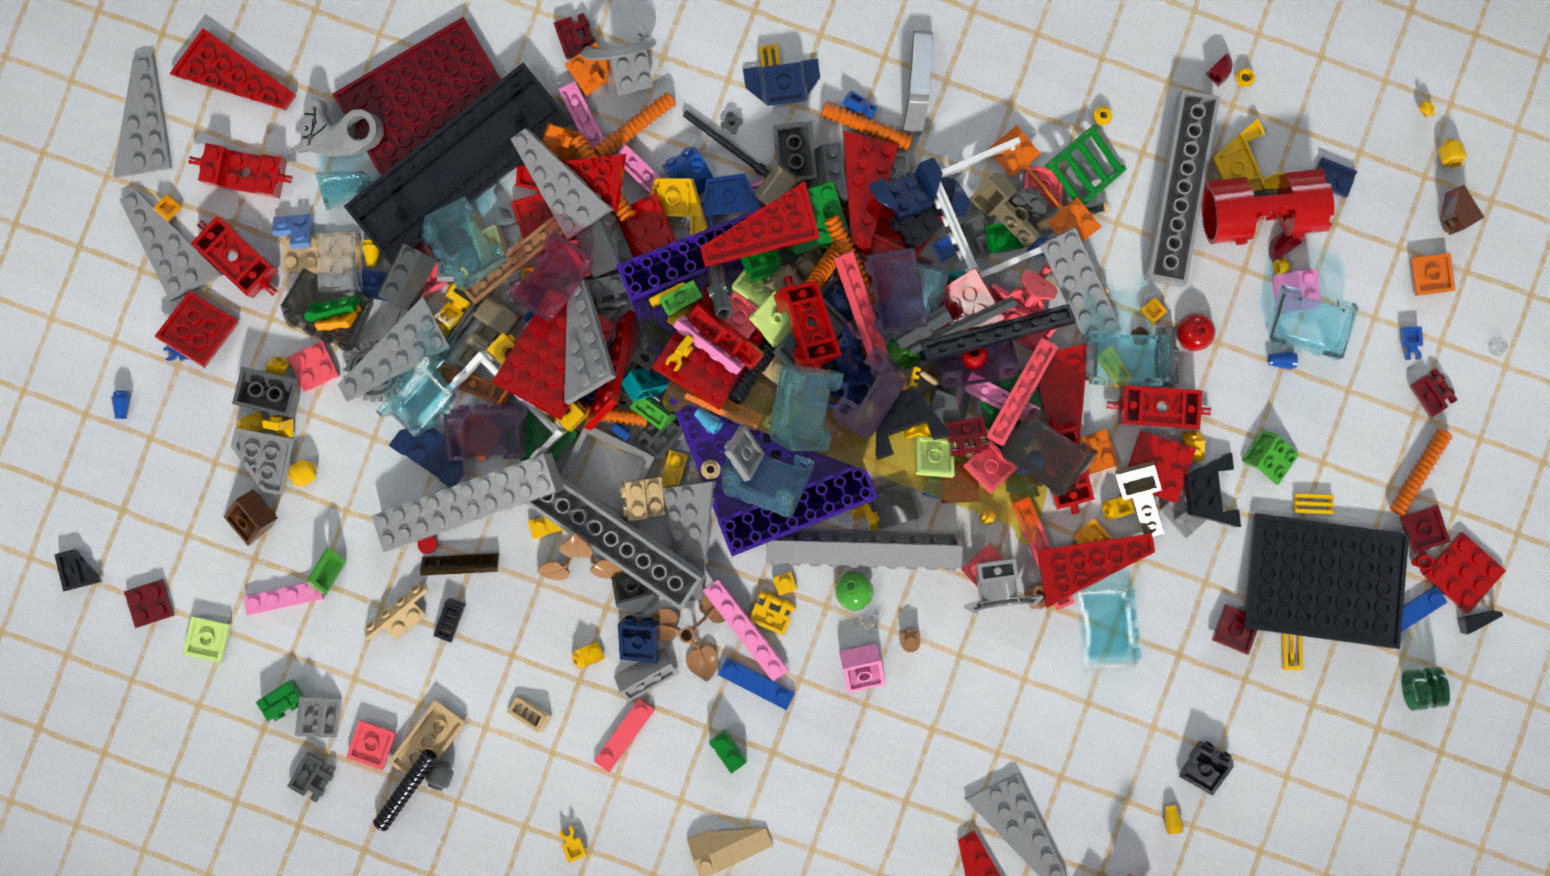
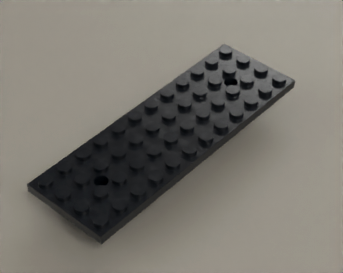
[344,62,572,265]

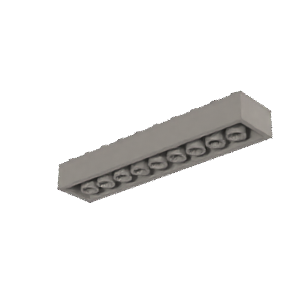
[1144,89,1220,287]
[372,453,564,552]
[526,474,706,610]
[766,530,963,571]

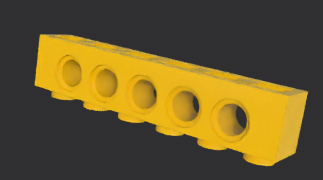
[487,333,588,432]

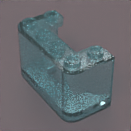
[1085,334,1171,386]

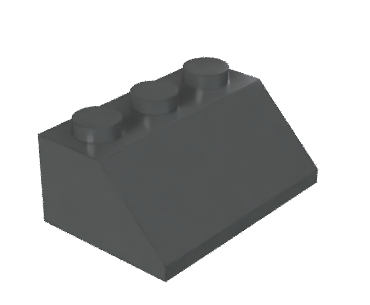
[773,121,817,185]
[806,143,848,205]
[575,211,633,279]
[376,243,437,310]
[232,366,300,418]

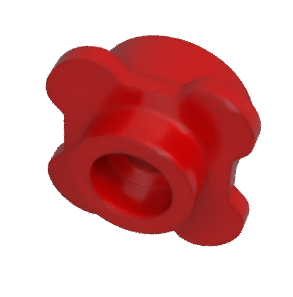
[1411,551,1435,573]

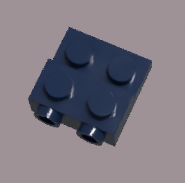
[618,615,660,663]

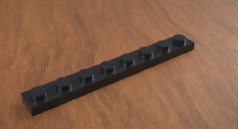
[921,304,1076,363]

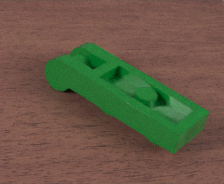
[304,294,360,322]

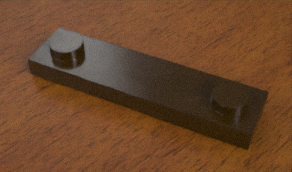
[420,553,500,576]

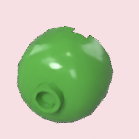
[883,338,921,373]
[835,571,874,611]

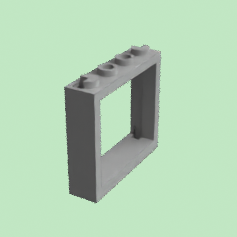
[561,427,656,519]

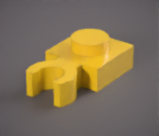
[559,825,587,863]

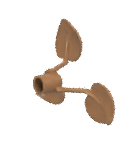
[537,532,625,580]
[649,596,726,682]

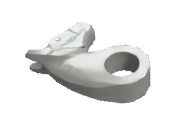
[292,98,384,157]

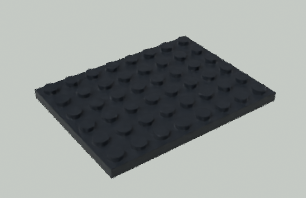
[1243,513,1409,649]

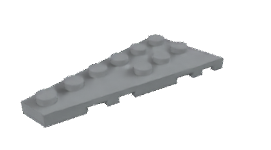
[113,56,172,178]
[564,278,616,404]
[662,480,716,601]

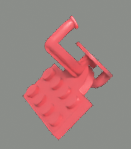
[989,263,1058,352]

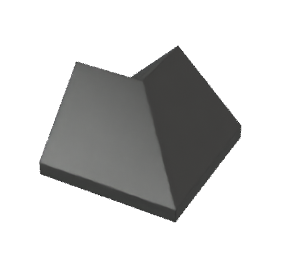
[929,381,970,424]
[611,573,656,614]

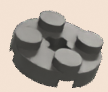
[1009,188,1048,223]

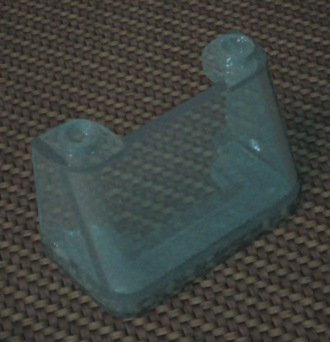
[769,364,844,451]

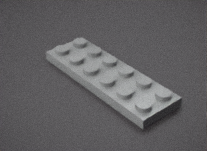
[1039,227,1122,347]

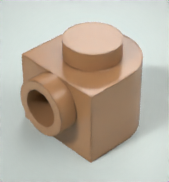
[1024,585,1045,609]
[900,628,920,652]

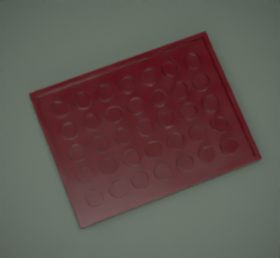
[332,17,501,176]

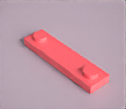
[594,698,655,772]

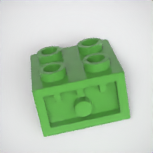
[1241,429,1299,485]

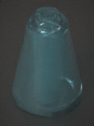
[315,171,371,210]

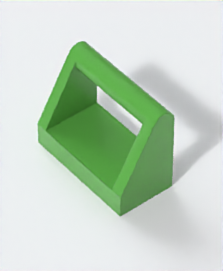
[659,280,703,318]
[630,397,677,430]
[306,547,346,596]

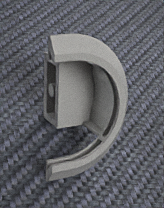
[579,33,656,96]
[964,558,1044,614]

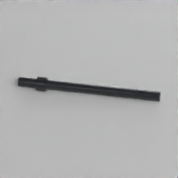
[683,110,770,178]

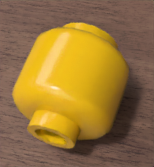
[1438,139,1467,169]
[287,459,318,487]

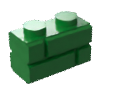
[256,679,304,722]
[709,728,747,774]

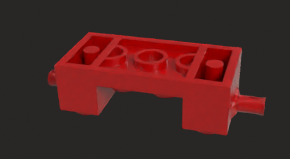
[188,143,293,199]
[191,215,279,298]
[773,275,842,379]
[1106,385,1211,430]
[1035,414,1095,514]

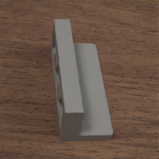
[614,648,678,702]

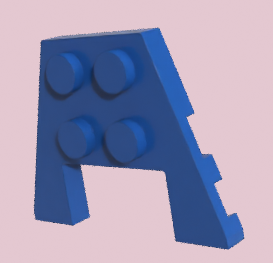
[702,173,761,228]

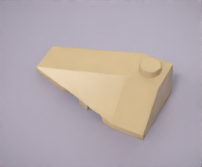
[687,827,773,876]

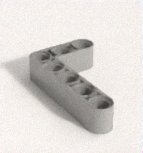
[903,31,933,134]

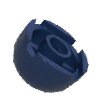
[823,282,854,320]

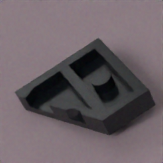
[54,549,102,592]

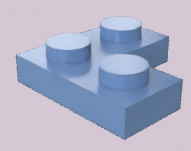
[272,214,314,249]

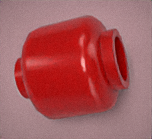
[962,348,987,370]

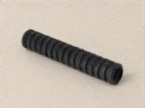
[728,338,779,405]
[373,749,438,831]

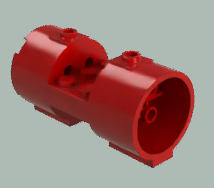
[1201,169,1334,245]

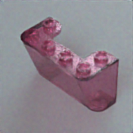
[508,231,594,323]

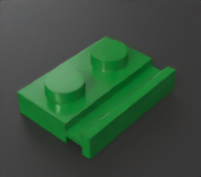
[983,223,1025,254]
[741,250,782,283]

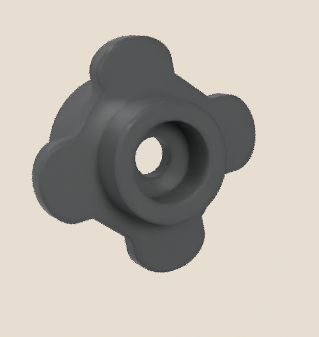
[721,112,743,135]

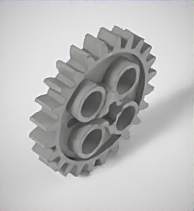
[343,340,407,403]

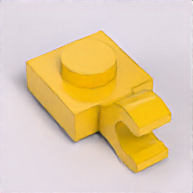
[666,335,694,372]

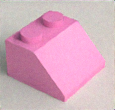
[1272,269,1321,314]
[839,643,885,693]

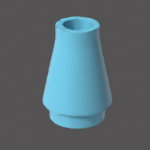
[694,407,724,435]

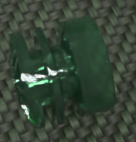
[1401,666,1450,711]

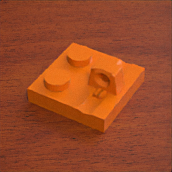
[564,42,611,96]
[542,123,584,161]
[1080,428,1119,475]

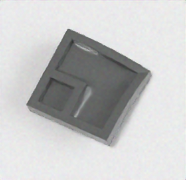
[946,213,989,260]
[873,481,919,529]

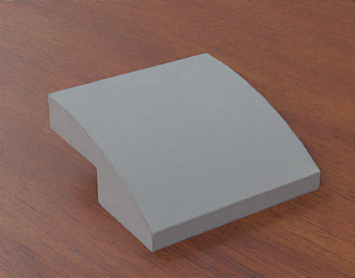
[295,696,341,738]

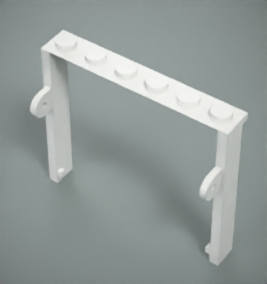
[934,137,1043,278]
[416,351,567,459]

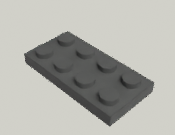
[773,298,847,379]

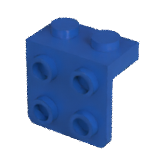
[662,146,714,195]

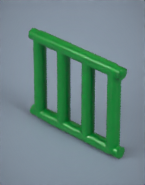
[1045,125,1127,206]

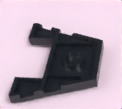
[875,387,950,460]
[1183,453,1241,527]

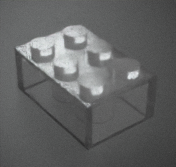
[316,232,362,294]

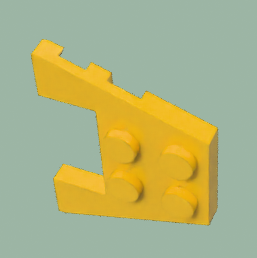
[1212,119,1283,191]
[650,178,708,235]

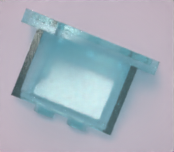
[376,354,457,437]

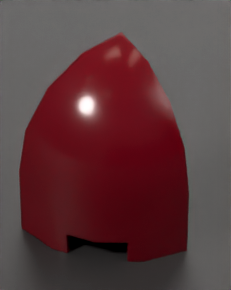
[1206,53,1233,87]
[1269,232,1302,263]

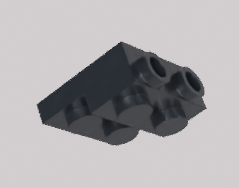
[889,208,944,250]
[1179,740,1234,796]

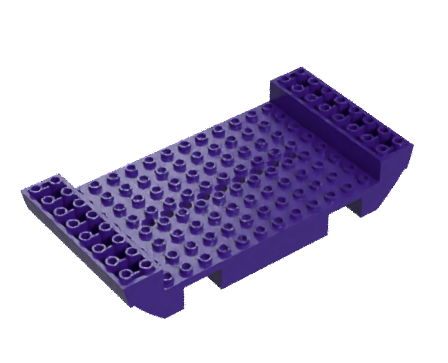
[616,207,878,557]

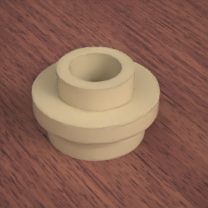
[701,460,721,479]

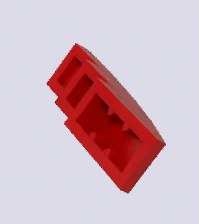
[687,304,764,370]

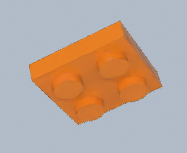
[1410,253,1456,296]

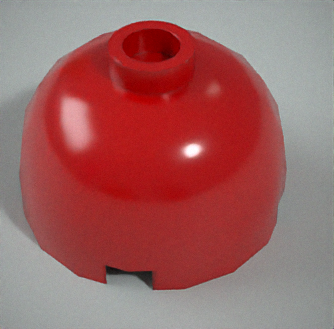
[1176,313,1216,352]

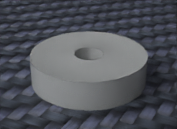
[1063,161,1092,193]

